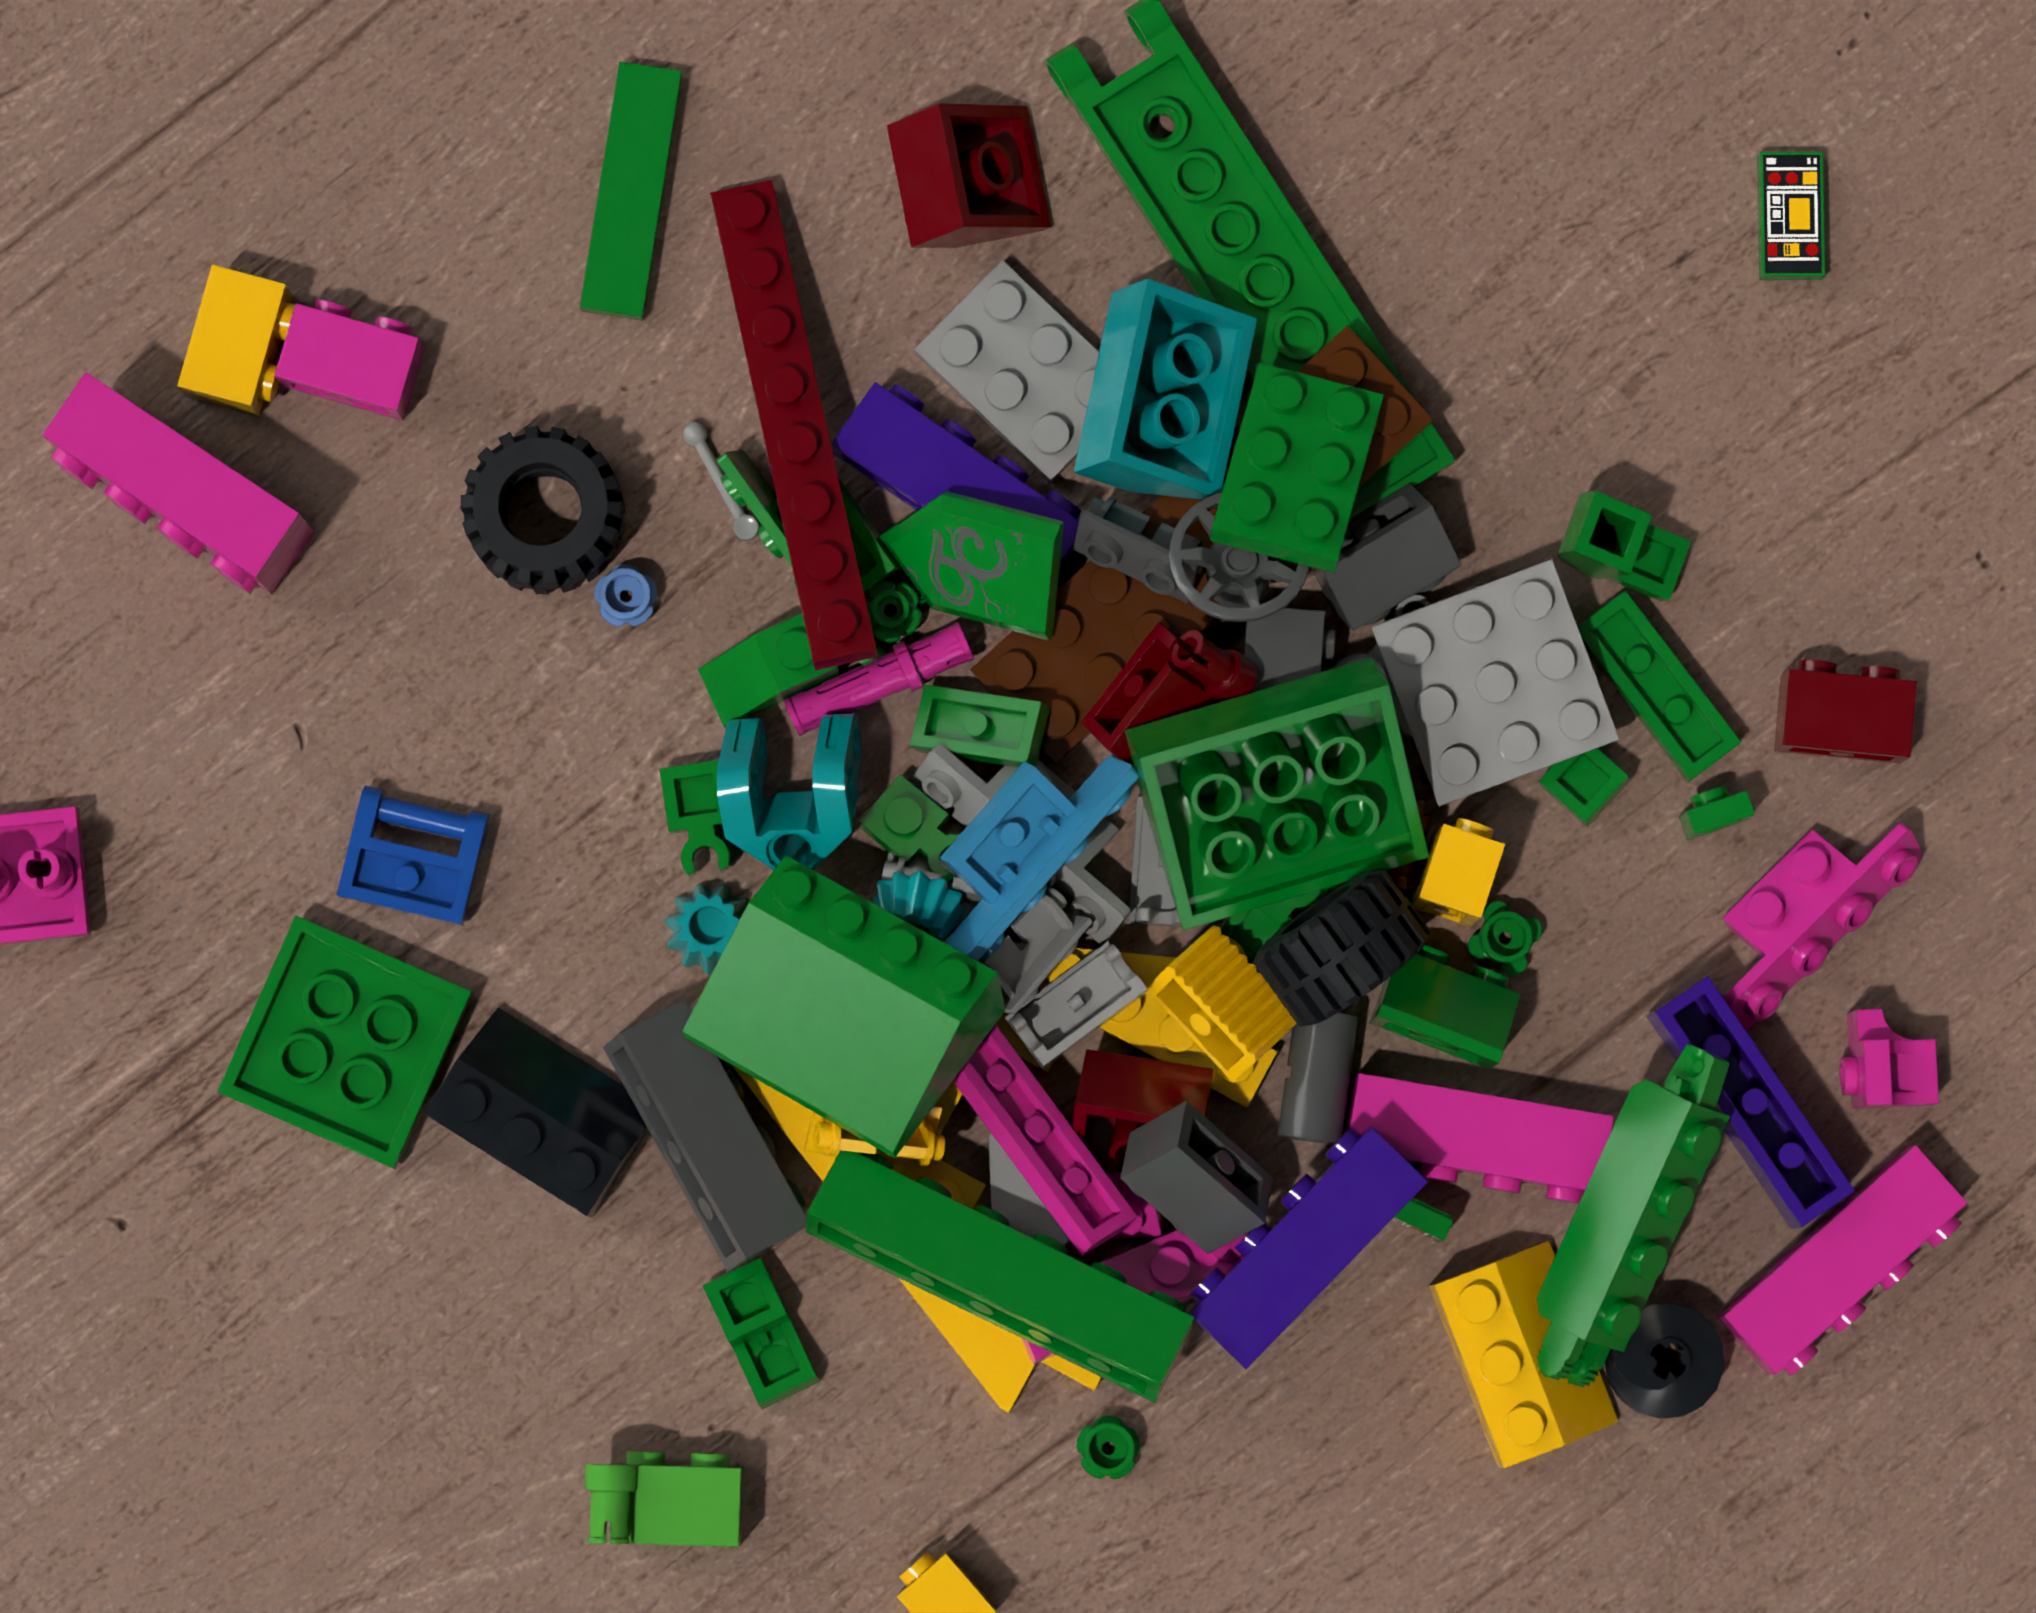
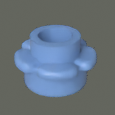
[594,565,658,627]

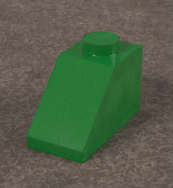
[698,613,840,728]

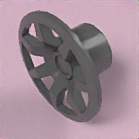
[1169,492,1309,622]

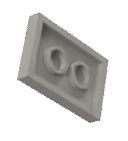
[914,260,1099,484]

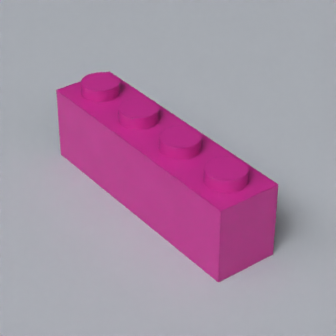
[1346,1073,1614,1204]
[1716,1145,1968,1376]

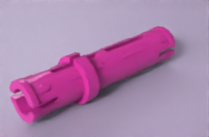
[783,622,974,736]

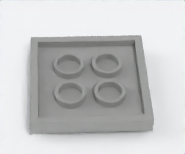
[1372,559,1620,806]

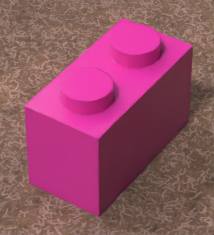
[274,299,425,421]

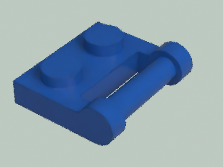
[336,785,490,926]

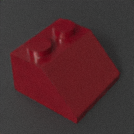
[887,103,1051,248]
[1072,1049,1214,1173]

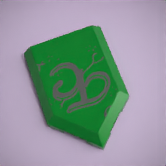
[879,491,1064,640]

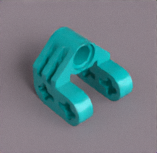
[717,713,862,870]

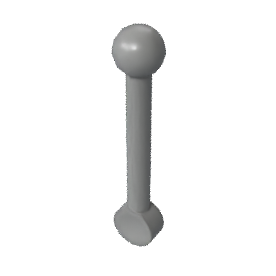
[682,421,759,541]

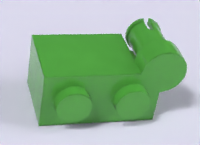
[584,1451,744,1547]

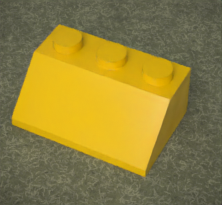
[1429,1241,1619,1469]

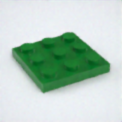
[217,915,473,1169]

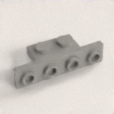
[912,744,1131,945]

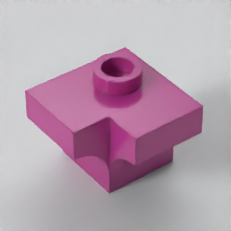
[1839,1009,1939,1109]

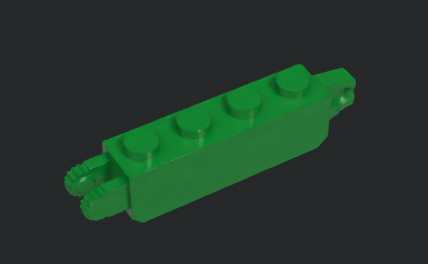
[1536,1044,1731,1387]

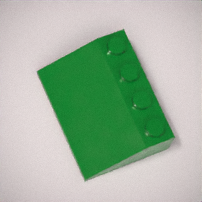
[1125,658,1429,931]
[682,855,1005,1158]

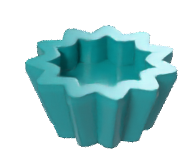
[873,871,965,942]
[665,884,747,975]

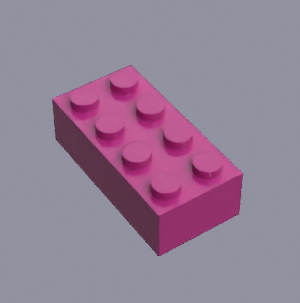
[42,372,314,594]

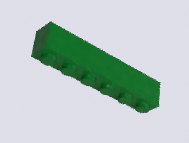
[806,1150,1194,1403]

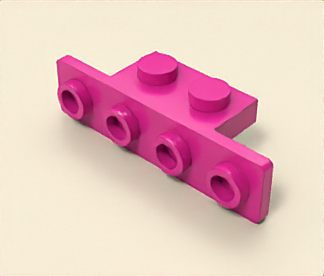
[1723,823,1923,1031]

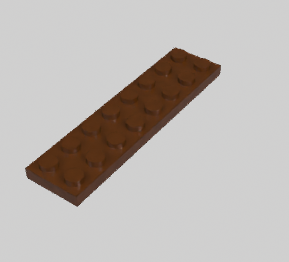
[970,325,1434,764]

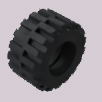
[460,426,626,595]
[1253,868,1431,1027]

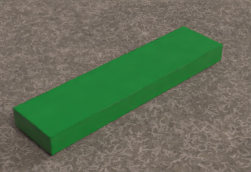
[580,61,683,321]

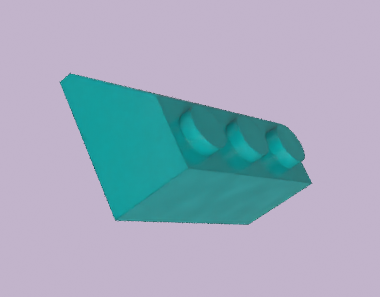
[1074,278,1257,500]

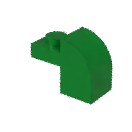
[1557,491,1691,601]

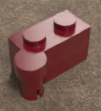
[1081,622,1257,767]

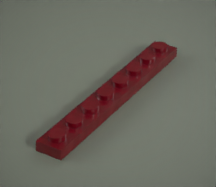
[710,180,878,670]

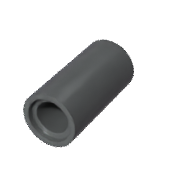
[1277,1013,1358,1144]

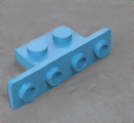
[940,756,1139,961]

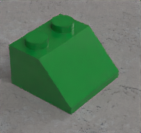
[1369,945,1521,1069]

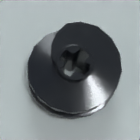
[1604,1302,1724,1419]

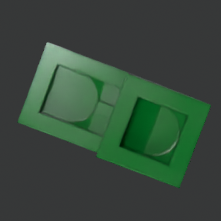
[702,1257,820,1409]

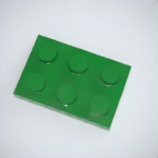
[1210,363,1384,573]

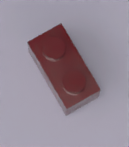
[1774,660,1917,764]

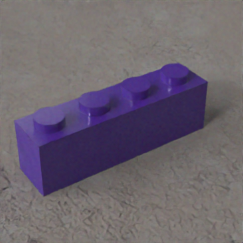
[831,382,1081,570]
[1646,976,1855,1229]
[1189,1125,1428,1369]

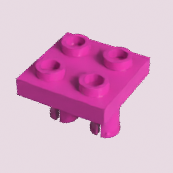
[0,807,91,945]

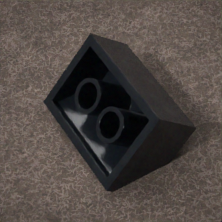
[423,1007,648,1218]

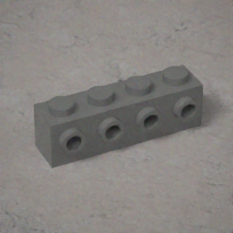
[603,999,807,1272]

